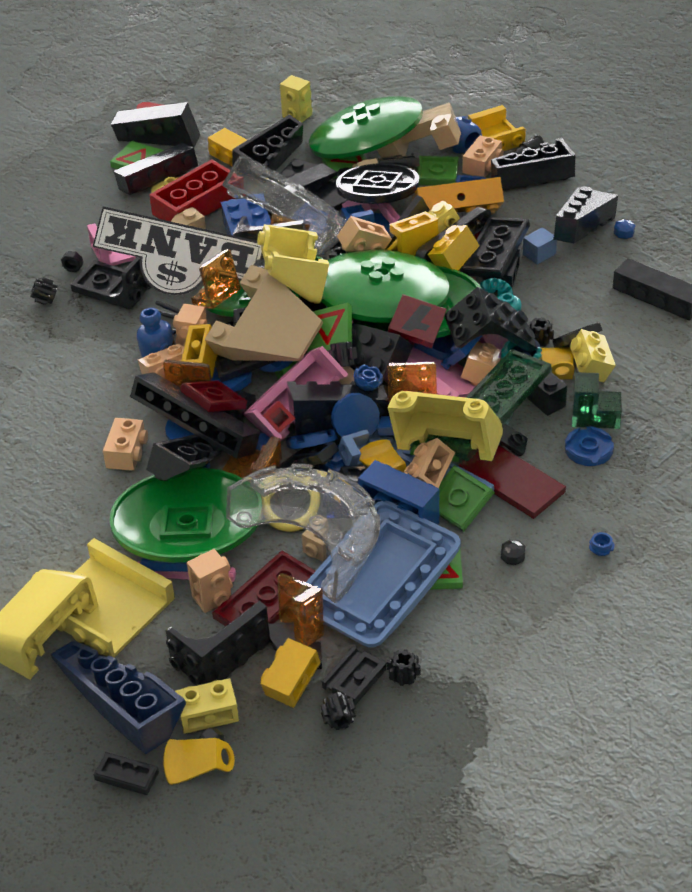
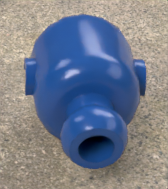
[451,116,482,154]
[137,308,175,358]

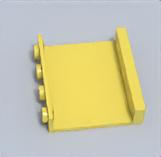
[57,538,175,658]

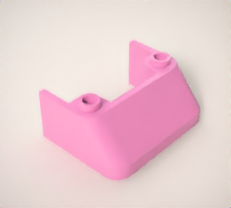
[243,346,348,442]

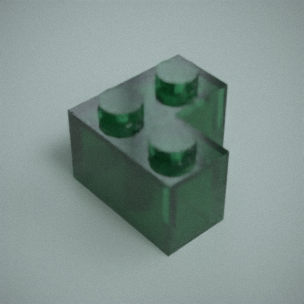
[572,372,622,429]

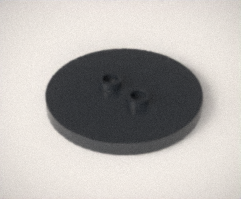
[336,163,420,204]

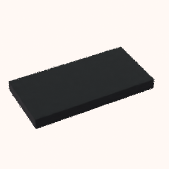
[460,217,530,278]

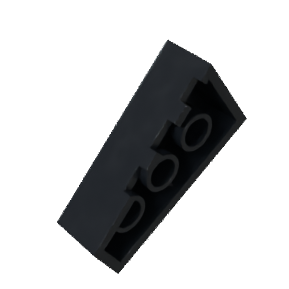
[111,102,200,147]
[232,115,303,187]
[491,137,576,191]
[553,186,618,244]
[287,381,389,436]

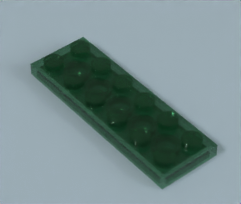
[427,349,552,461]

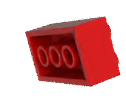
[149,159,241,221]

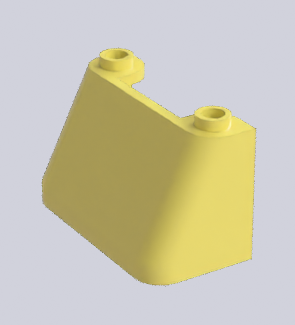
[257,224,329,304]
[388,391,503,461]
[0,569,98,680]

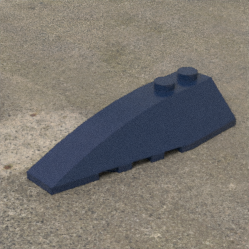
[51,641,186,755]

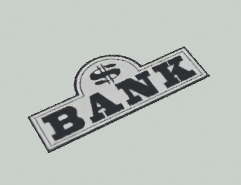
[92,206,263,295]

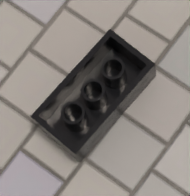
[349,323,414,388]

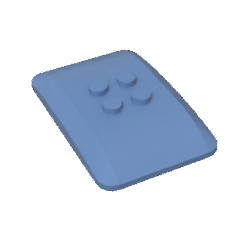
[294,501,461,647]

